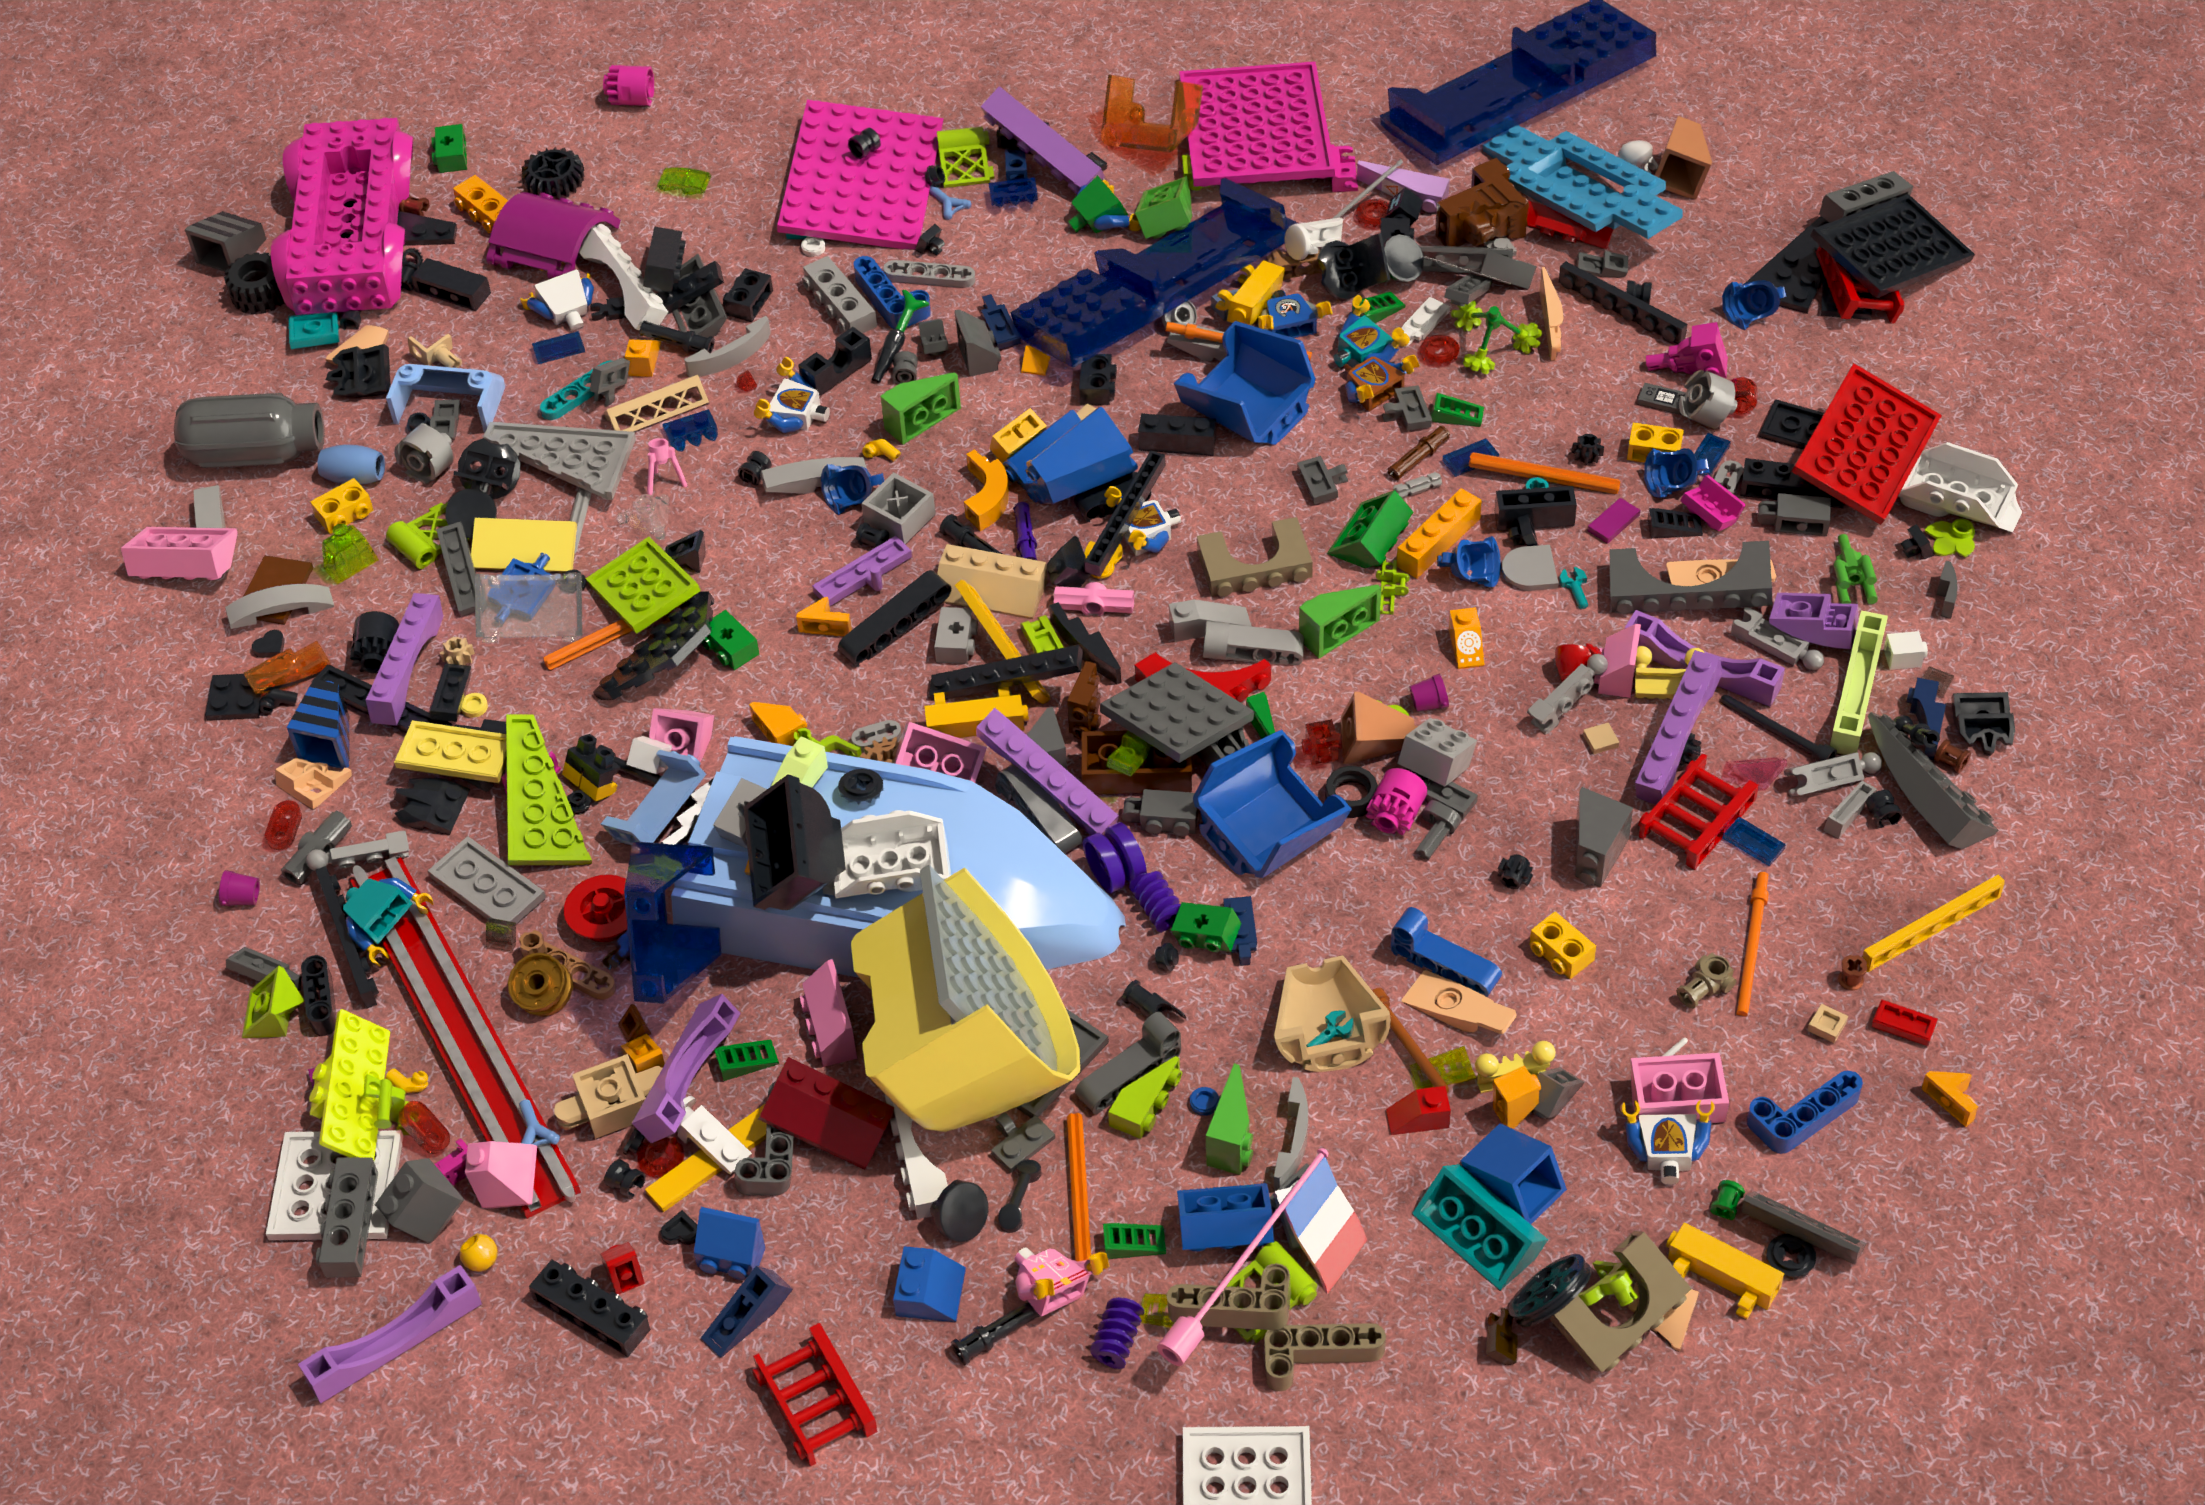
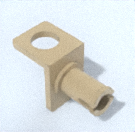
[408,334,462,368]

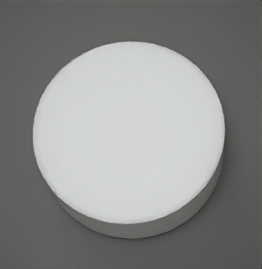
[801,237,825,257]

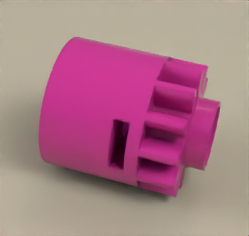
[603,65,654,106]
[1366,768,1428,835]

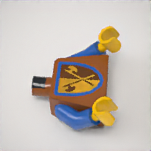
[1345,355,1420,412]

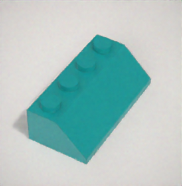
[1412,1164,1549,1290]

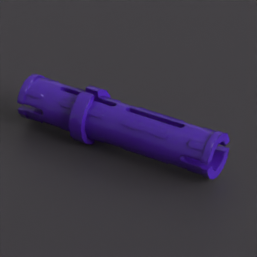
[1013,502,1038,561]

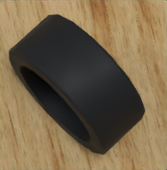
[1325,766,1378,818]

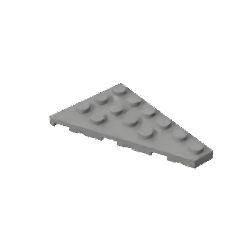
[483,422,636,500]

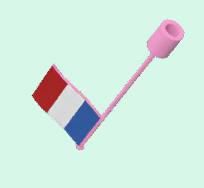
[1157,1148,1367,1366]

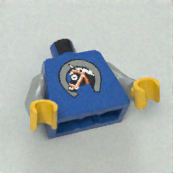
[1257,290,1333,338]

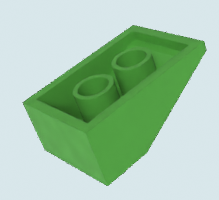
[1135,176,1192,239]
[880,372,961,445]
[1299,585,1381,658]
[1206,1064,1253,1175]

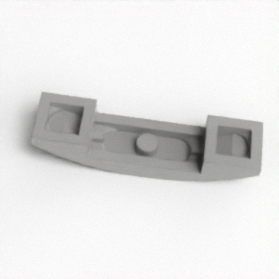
[684,316,771,378]
[225,584,335,629]
[1274,1077,1308,1191]

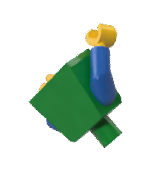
[1068,176,1141,233]

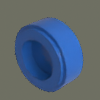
[1190,1087,1219,1116]

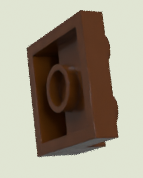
[1067,661,1101,739]

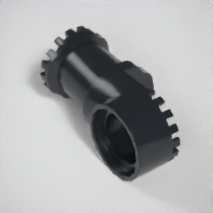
[401,248,424,291]

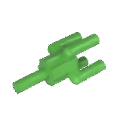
[1833,534,1878,604]

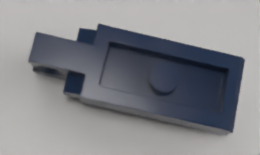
[981,294,1021,350]
[1223,896,1257,966]

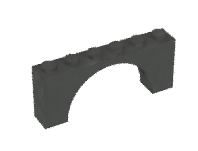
[1609,540,1773,614]

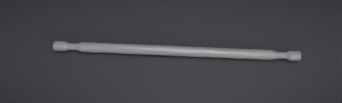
[1332,159,1403,219]

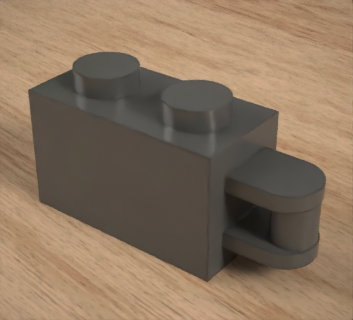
[1757,493,1831,536]
[1122,789,1199,836]

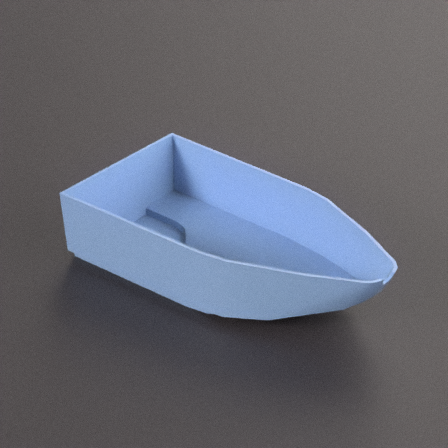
[671,736,1126,978]

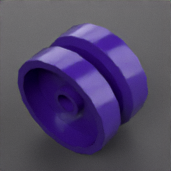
[1083,822,1147,893]

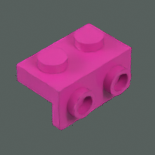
[1680,475,1745,531]

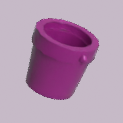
[1409,673,1449,712]
[219,870,260,907]

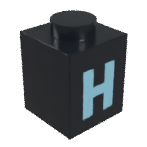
[1385,187,1423,226]

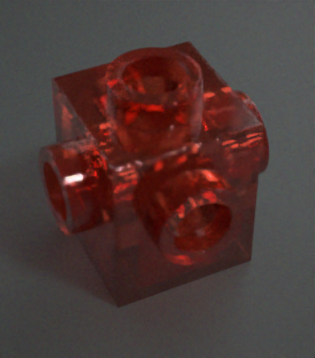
[1301,719,1342,765]

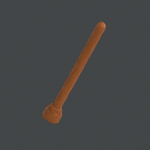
[1372,988,1449,1093]

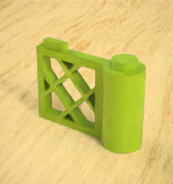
[937,126,994,188]
[386,502,469,569]
[1227,1241,1318,1343]

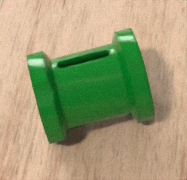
[1710,1180,1745,1220]

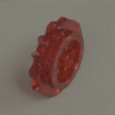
[1356,199,1389,229]
[1420,335,1460,366]
[637,1137,685,1178]

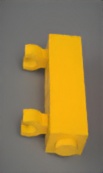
[1215,260,1285,326]
[924,687,1029,738]
[1666,1222,1784,1319]

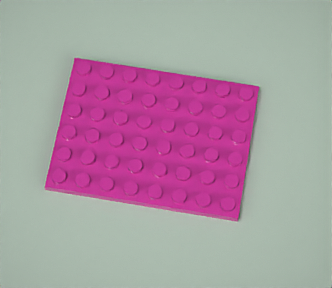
[1179,61,1335,187]
[777,99,943,250]

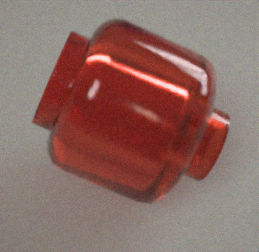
[1730,377,1758,415]

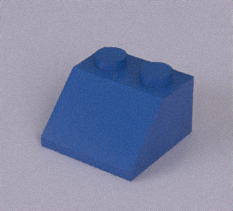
[694,1207,766,1280]
[893,1246,966,1322]

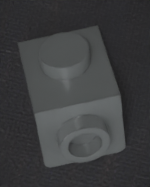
[918,319,949,356]

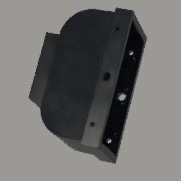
[744,774,846,910]

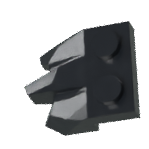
[326,344,391,397]
[1951,692,2015,756]
[393,778,470,835]

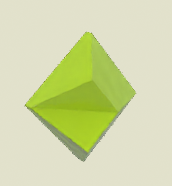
[242,966,305,1038]

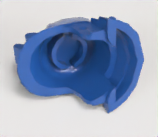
[1722,280,1786,330]
[1644,448,1710,498]
[821,464,885,515]
[1437,536,1501,587]

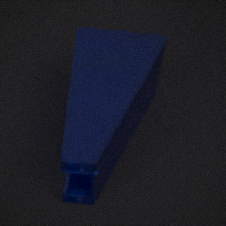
[624,842,722,1004]

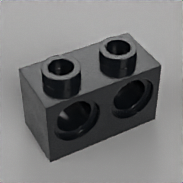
[723,268,773,322]
[1079,354,1117,405]

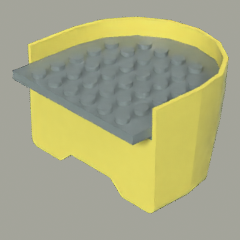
[851,865,1080,1132]

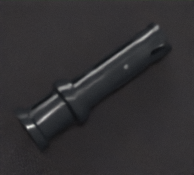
[640,320,715,354]
[939,514,1003,554]
[951,1302,1040,1365]

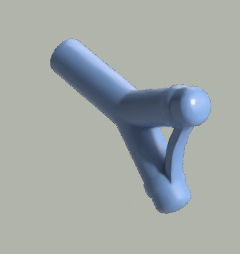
[929,185,972,220]
[519,1099,560,1146]

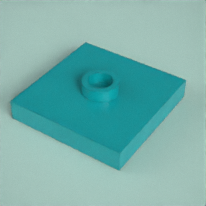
[289,312,340,349]

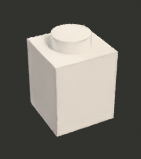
[1884,631,1928,670]
[627,736,672,774]

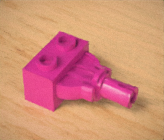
[1646,322,1728,379]

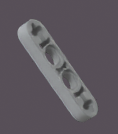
[883,260,976,288]

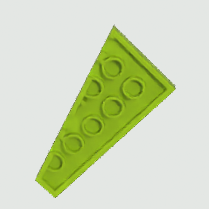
[506,714,592,865]

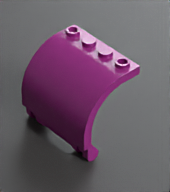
[486,192,621,279]

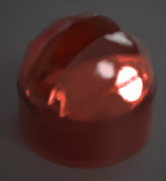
[736,370,757,392]

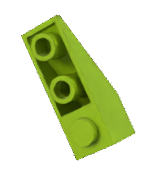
[1108,1056,1182,1139]

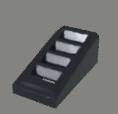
[1647,508,1703,538]

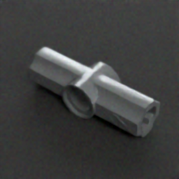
[281,810,352,885]

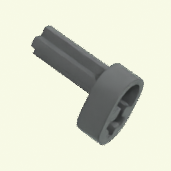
[1415,800,1462,860]

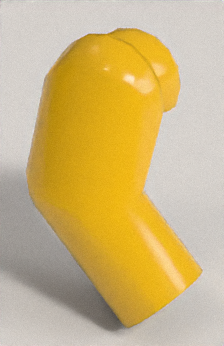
[862,439,901,462]
[386,1069,428,1093]

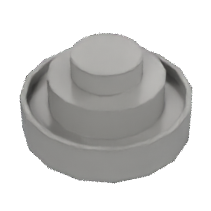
[1161,297,1197,328]

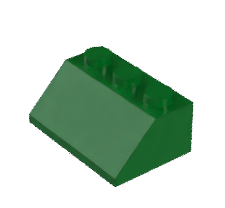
[1327,490,1413,568]

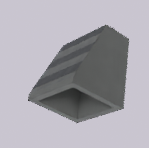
[185,211,266,272]

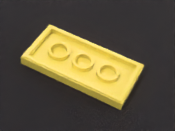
[471,518,577,573]
[394,720,506,783]

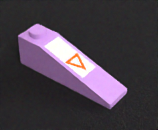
[1357,161,1450,213]

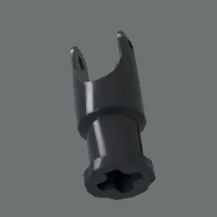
[1122,979,1186,1019]

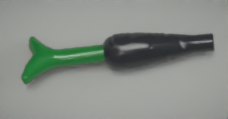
[872,290,929,383]

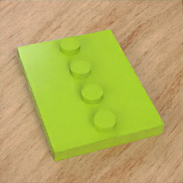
[585,537,701,634]

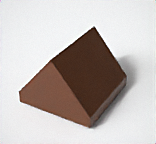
[618,1004,652,1042]

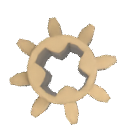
[440,637,475,665]

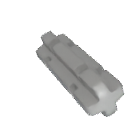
[1393,472,1442,499]

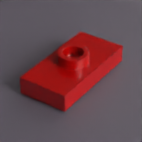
[1871,999,1938,1046]

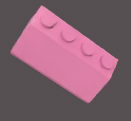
[121,527,237,580]

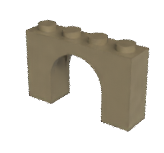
[1197,517,1313,597]
[1549,1231,1692,1372]

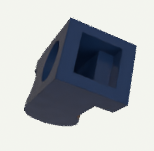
[1005,149,1028,189]

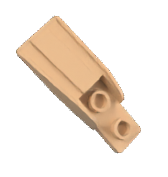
[1539,267,1563,361]
[1666,559,1776,586]
[1401,970,1517,1034]

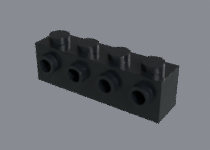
[643,226,686,292]
[1740,458,1845,509]
[529,1259,651,1357]

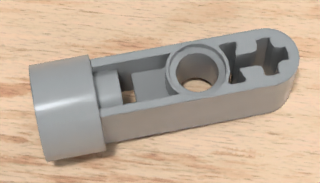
[1203,621,1304,665]

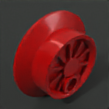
[564,875,642,942]

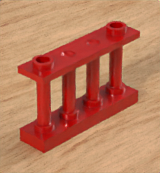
[1816,246,1905,324]
[1638,753,1759,870]
[752,1322,878,1467]

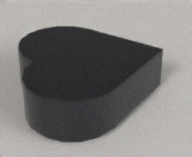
[252,629,285,658]
[660,1210,697,1245]

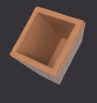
[1654,116,1712,199]

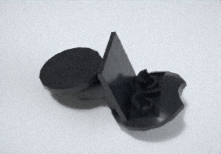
[1317,233,1424,300]
[445,438,521,538]

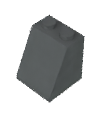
[1575,787,1633,887]

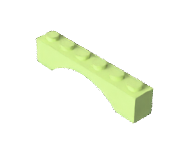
[1830,610,1888,755]

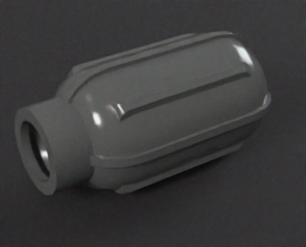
[174,393,325,468]

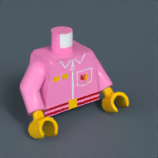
[1015,1247,1109,1317]

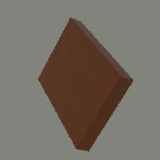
[243,555,314,625]

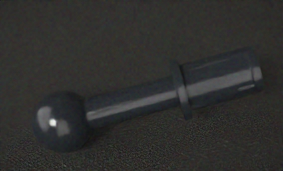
[1894,715,1940,748]

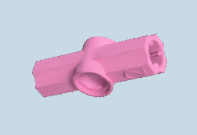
[1054,582,1134,616]

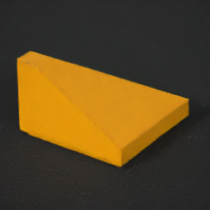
[1021,345,1051,376]

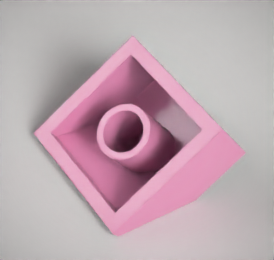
[1594,624,1641,698]

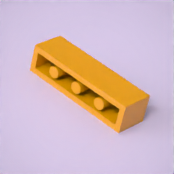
[1397,488,1482,579]

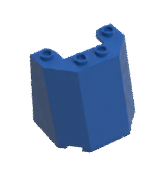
[1174,321,1316,445]
[1002,407,1138,504]
[1193,729,1352,878]

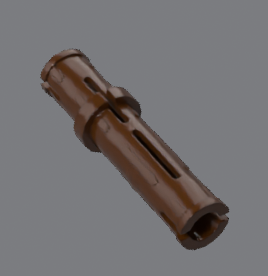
[1387,426,1450,481]

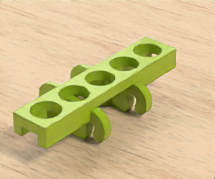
[1376,560,1410,615]

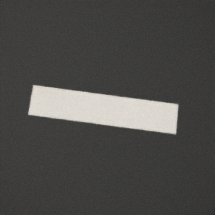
[1424,256,1511,285]

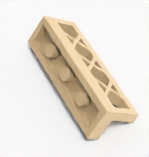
[603,375,709,432]

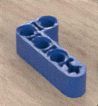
[853,256,931,329]
[1391,907,1502,997]
[1746,1070,1863,1154]

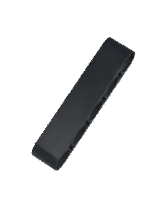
[838,570,952,667]

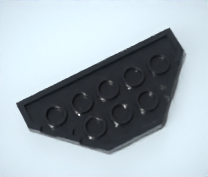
[593,591,714,700]

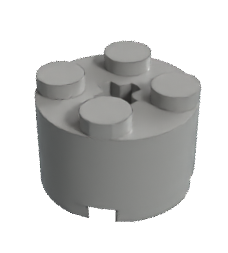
[1679,370,1737,429]
[394,423,454,483]

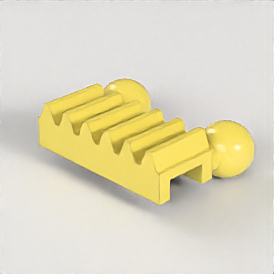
[1635,646,1705,699]
[1475,1041,1555,1093]

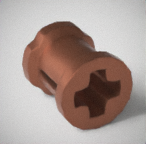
[399,194,430,216]
[1934,739,1971,773]
[1838,955,1867,991]

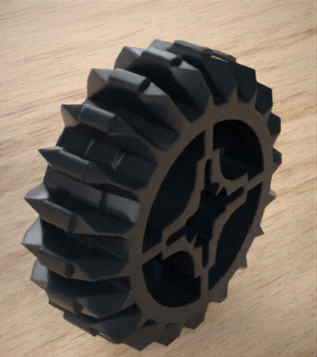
[521,147,585,199]

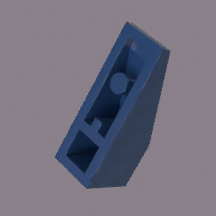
[701,1266,793,1358]

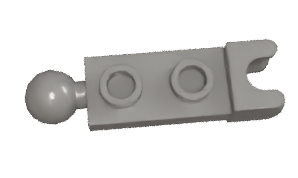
[1731,607,1824,671]
[1527,654,1608,735]
[1784,752,1882,796]
[306,831,409,871]

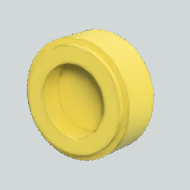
[461,693,488,718]

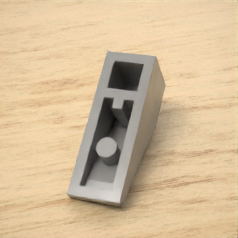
[1169,599,1251,642]

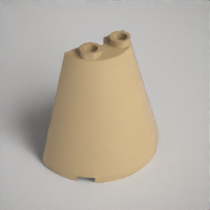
[1274,955,1391,1072]

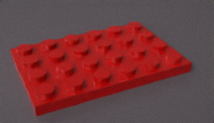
[1791,363,1942,525]

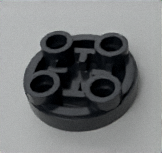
[930,1179,989,1242]

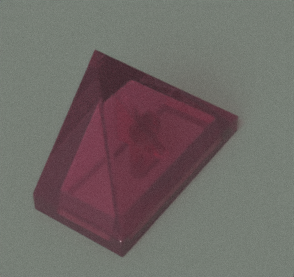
[1726,756,1787,791]

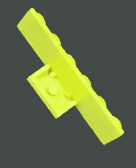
[309,1009,390,1160]

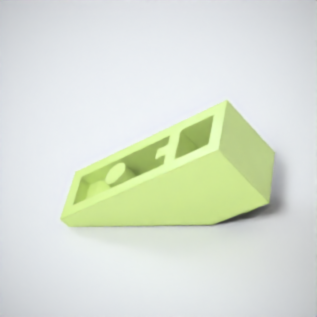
[771,737,828,788]

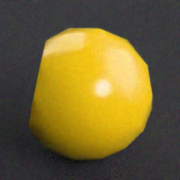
[459,1233,498,1272]

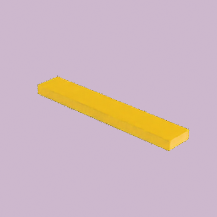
[955,579,1050,704]
[1862,875,2005,972]
[645,1104,766,1213]

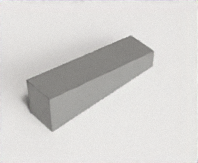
[1824,781,1877,839]

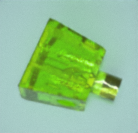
[322,524,379,584]

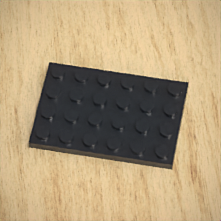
[1810,194,1975,298]

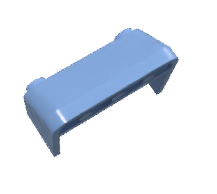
[386,364,505,432]

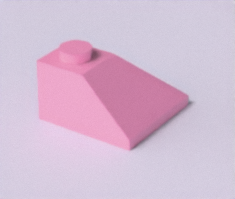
[649,708,714,762]
[465,1141,537,1209]

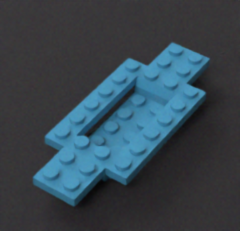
[1483,125,1683,239]

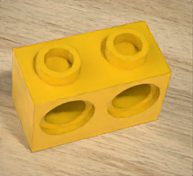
[989,408,1047,463]
[1627,423,1684,463]
[310,478,374,534]
[1529,912,1596,979]

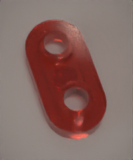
[265,800,302,850]
[398,1101,450,1154]

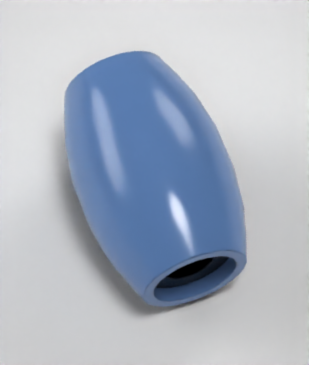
[317,444,385,485]

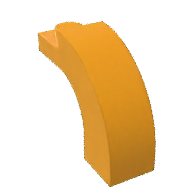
[964,449,1009,532]

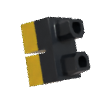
[562,734,620,801]

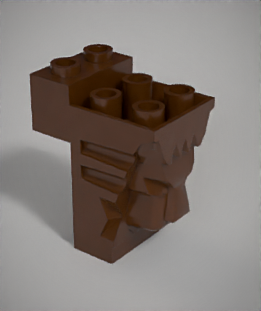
[1435,158,1529,247]

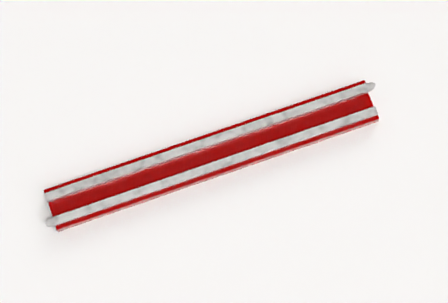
[350,856,581,1219]

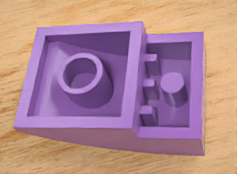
[1769,592,1859,649]

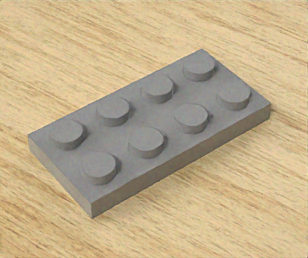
[428,836,546,933]

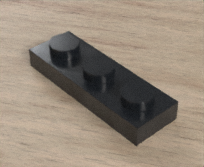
[656,261,724,314]
[430,663,472,722]

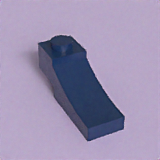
[1906,677,1946,761]

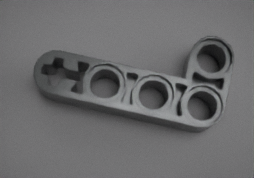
[995,764,1083,854]
[1075,1012,1181,1115]
[734,1081,793,1196]

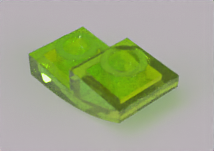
[657,168,711,195]
[1107,730,1154,776]

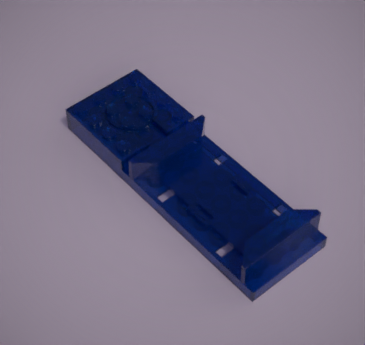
[1380,0,1656,165]
[1010,178,1298,368]

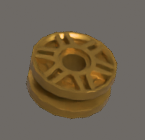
[508,953,573,1017]

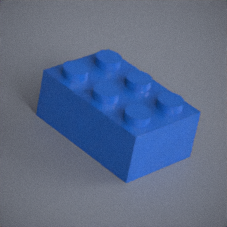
[1177,1183,1274,1252]

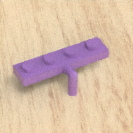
[812,536,912,606]

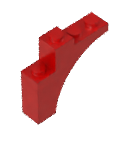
[1134,652,1271,702]

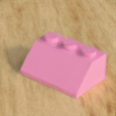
[894,721,987,783]
[799,959,857,1067]
[1630,1053,1729,1123]

